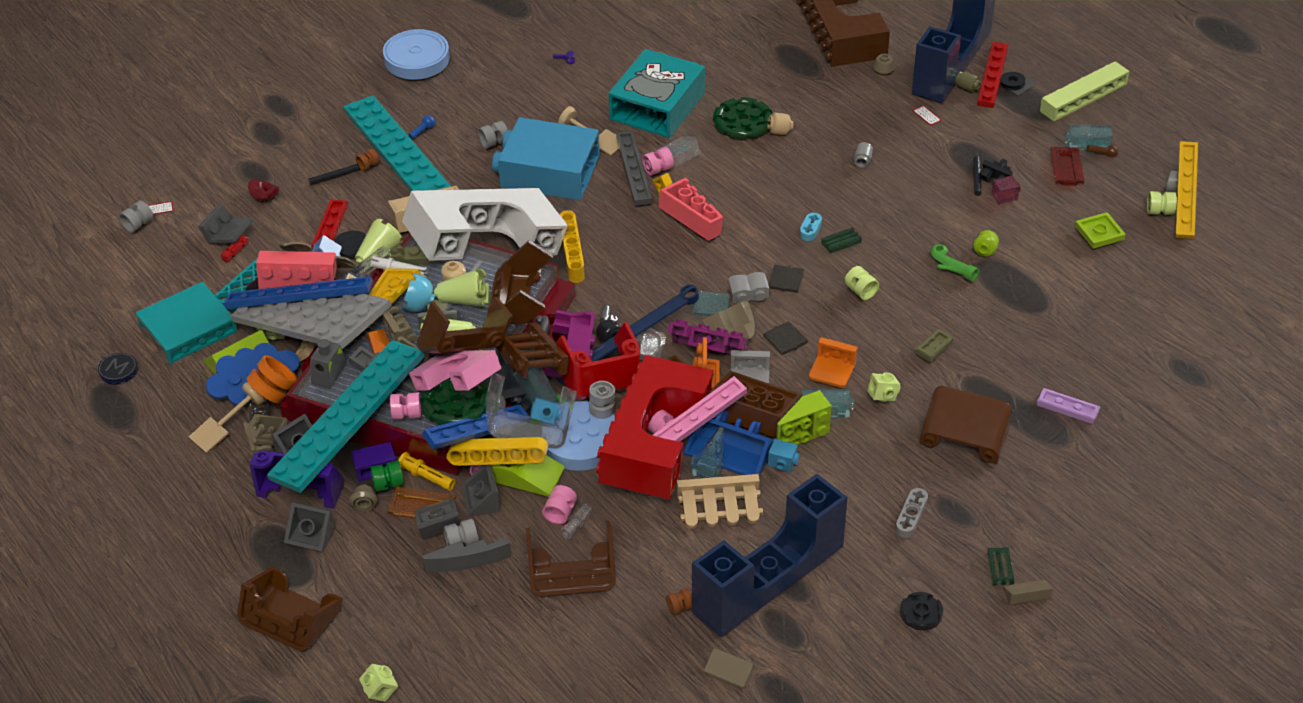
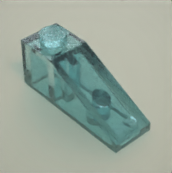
[691,427,724,478]

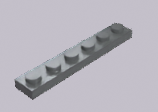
[616,131,652,206]

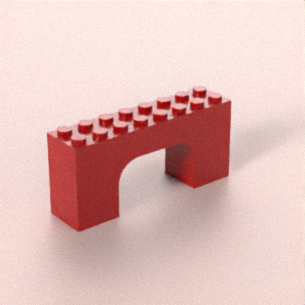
[596,355,714,500]

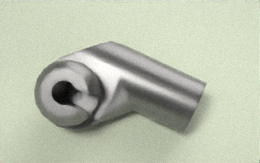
[600,305,618,323]
[535,315,550,334]

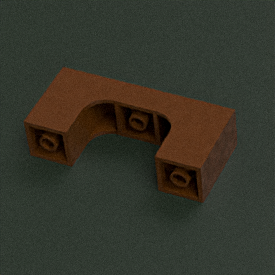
[797,0,890,67]

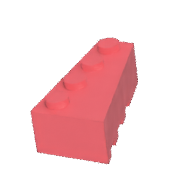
[659,178,723,241]
[256,251,337,289]

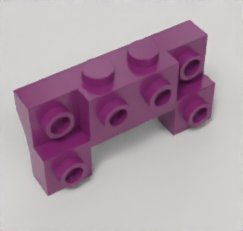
[544,310,595,379]
[668,319,749,354]

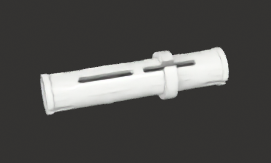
[370,256,428,277]

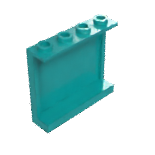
[136,282,238,364]

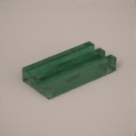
[821,227,862,254]
[987,547,1015,586]

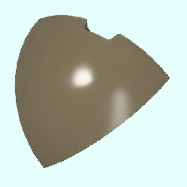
[703,300,755,340]

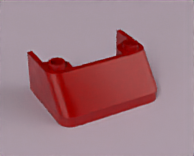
[556,322,640,400]

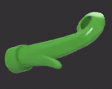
[930,244,979,282]

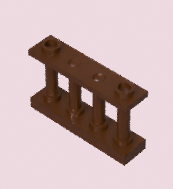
[495,323,569,379]

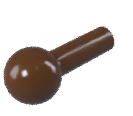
[1086,145,1119,157]

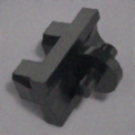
[980,159,1014,189]

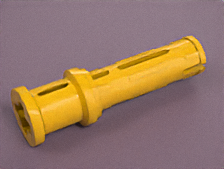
[398,452,456,491]

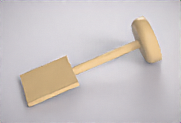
[558,106,619,156]
[189,382,265,453]

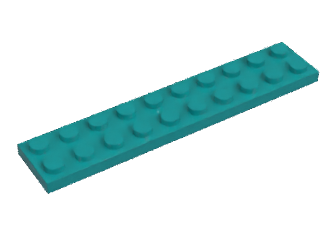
[343,95,452,192]
[267,340,425,493]

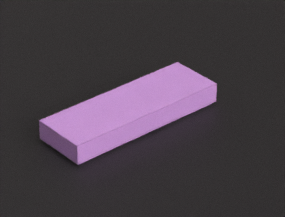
[1037,388,1100,424]

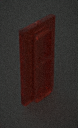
[1050,147,1084,186]

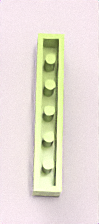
[1040,61,1130,121]

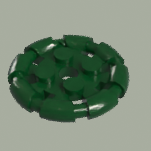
[713,97,772,139]
[420,378,492,425]

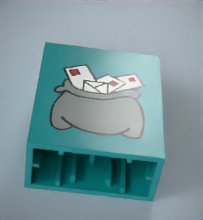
[608,49,705,138]

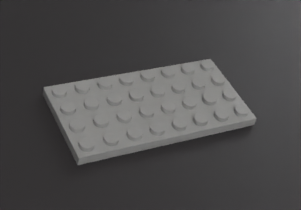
[230,293,392,349]

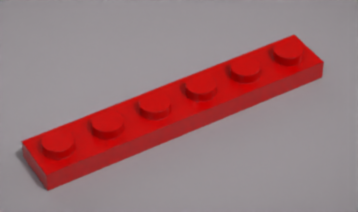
[977,42,1009,108]

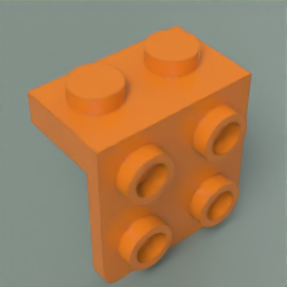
[692,337,720,389]
[809,337,858,388]

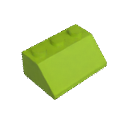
[203,330,269,374]

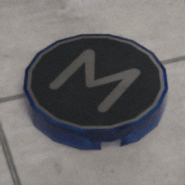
[98,353,138,385]

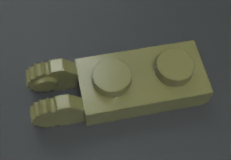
[390,245,443,265]

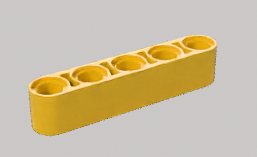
[560,210,585,283]
[447,437,549,466]

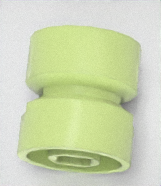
[1147,191,1177,215]
[844,266,879,300]

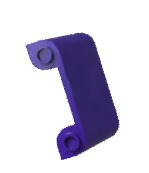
[249,451,344,509]

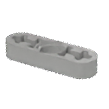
[896,488,928,538]

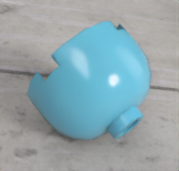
[402,273,436,313]

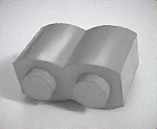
[728,272,769,304]

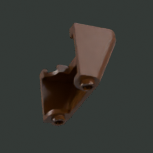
[919,386,1012,464]
[237,567,343,651]

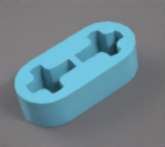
[800,213,822,241]

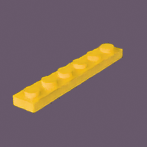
[1175,141,1198,239]

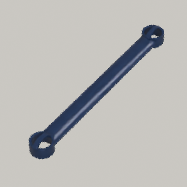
[557,284,699,385]

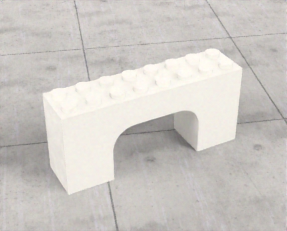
[402,188,568,261]

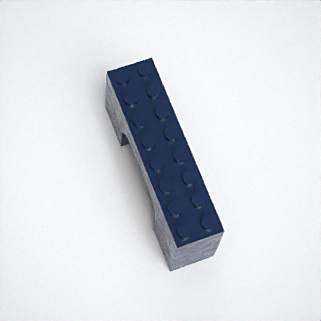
[912,0,995,102]
[692,474,848,637]

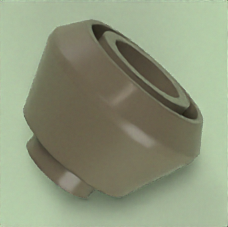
[873,53,895,75]
[349,485,378,511]

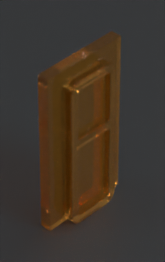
[388,487,456,518]

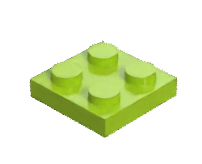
[1075,212,1126,249]

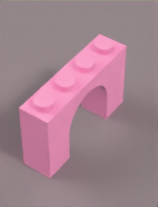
[409,350,501,391]

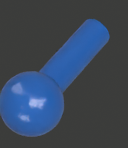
[409,115,435,140]

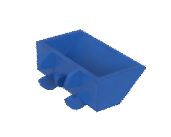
[684,410,774,476]

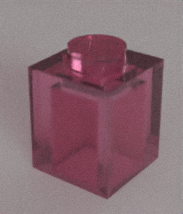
[991,176,1021,204]

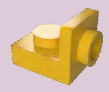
[652,173,673,196]

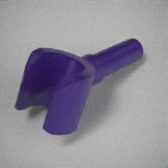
[553,51,575,64]

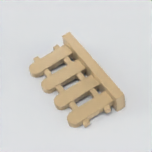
[677,474,763,529]

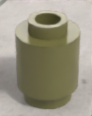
[955,71,981,93]

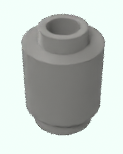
[854,142,873,168]

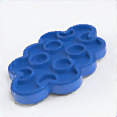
[206,343,299,407]

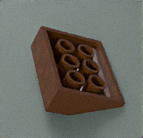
[708,371,802,438]

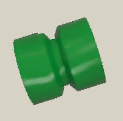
[370,460,404,492]

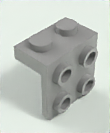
[731,350,770,383]

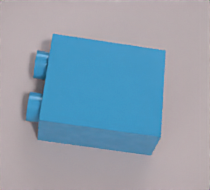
[492,117,600,200]

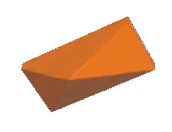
[365,329,390,355]

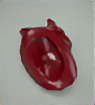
[248,179,279,202]

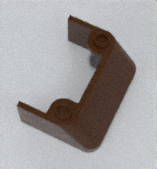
[487,240,553,325]
[416,297,513,354]
[526,521,616,596]

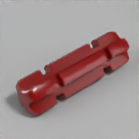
[220,234,248,262]

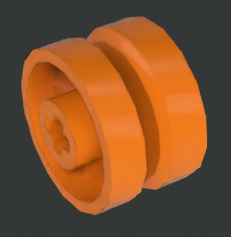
[246,355,298,404]

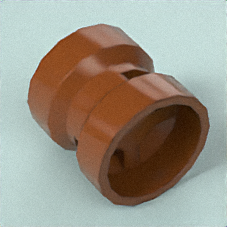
[355,148,380,171]
[666,588,692,615]

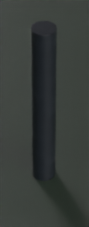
[973,157,982,196]
[308,163,360,185]

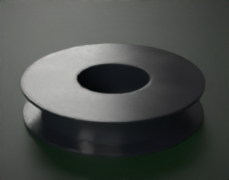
[1000,72,1026,90]

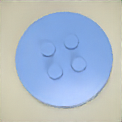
[383,29,450,79]
[540,401,615,471]

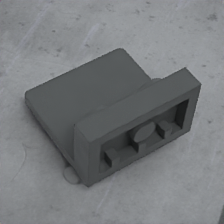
[198,204,253,244]

